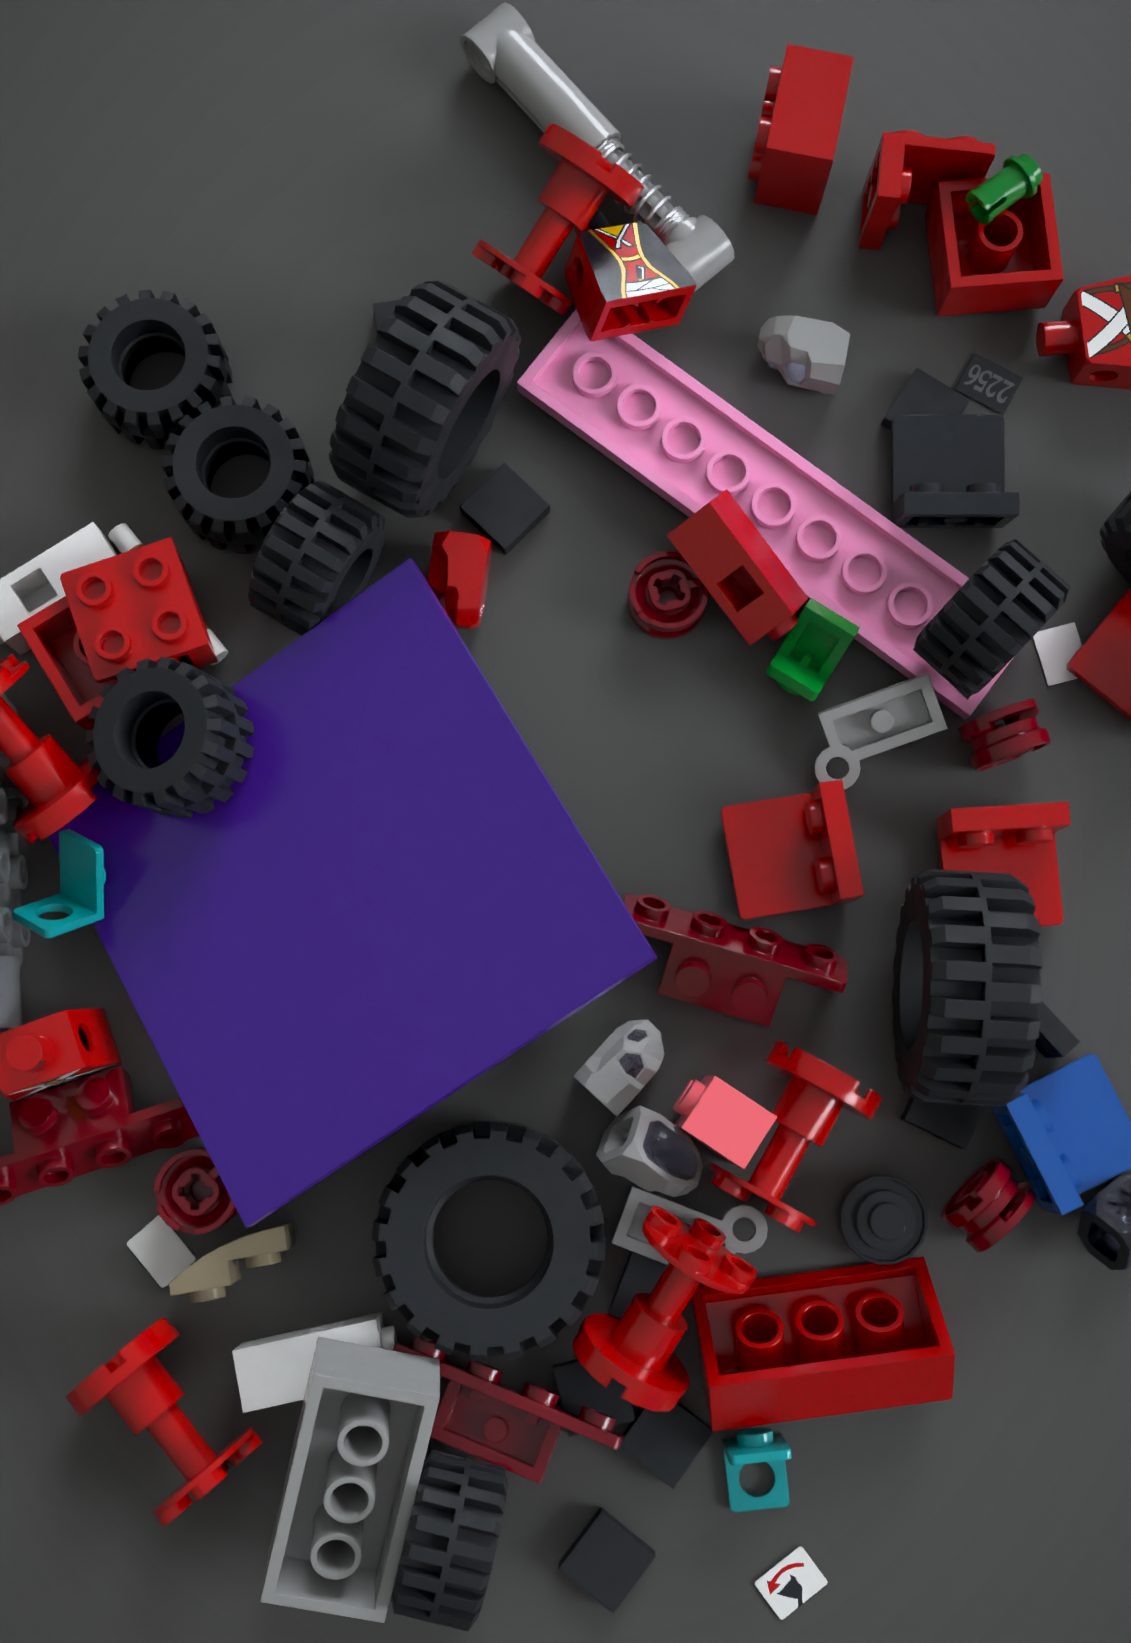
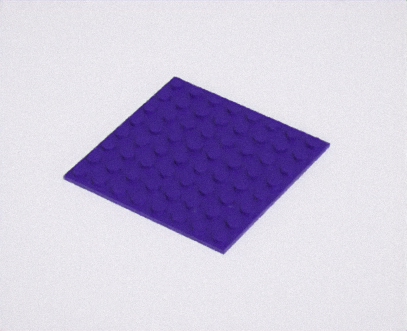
[49,558,657,1227]

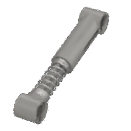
[460,2,735,293]

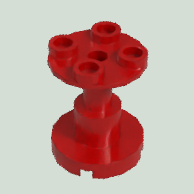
[471,123,644,316]
[0,654,100,845]
[708,1040,883,1232]
[572,1206,757,1412]
[65,1317,263,1527]

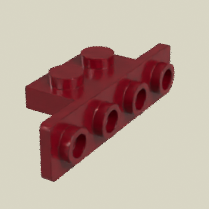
[624,894,847,1027]
[0,1065,199,1205]
[392,1336,624,1484]

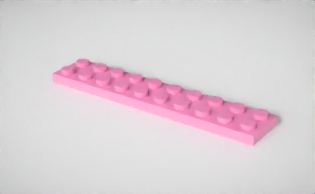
[517,309,1015,720]

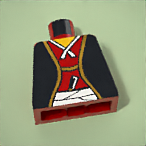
[564,211,697,342]

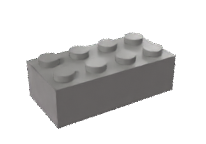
[260,1337,440,1623]

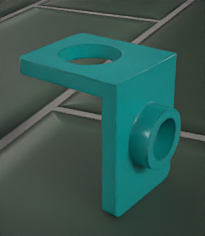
[13,829,106,938]
[722,1428,792,1512]

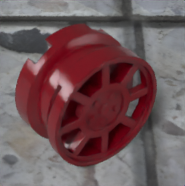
[628,551,709,640]
[958,699,1051,772]
[153,1148,238,1235]
[941,1157,1036,1252]

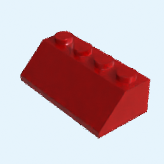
[691,1256,955,1432]

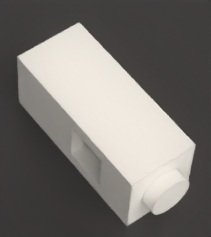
[0,522,117,655]
[232,1312,398,1413]

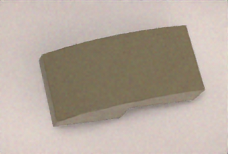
[169,1221,296,1303]

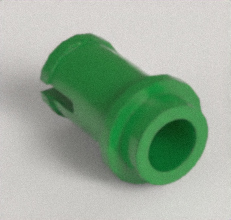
[965,154,1043,225]

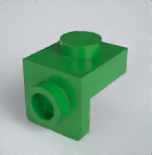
[765,598,860,701]

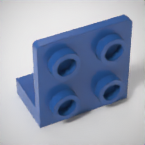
[990,1054,1131,1215]

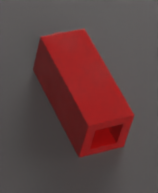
[666,489,809,646]

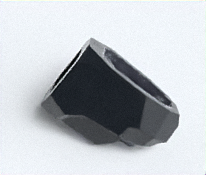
[1077,1172,1131,1270]

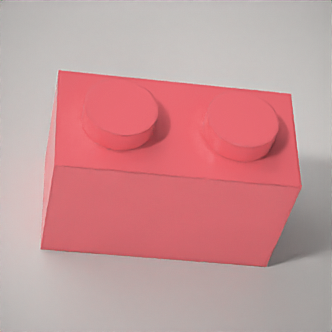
[672,1075,777,1169]

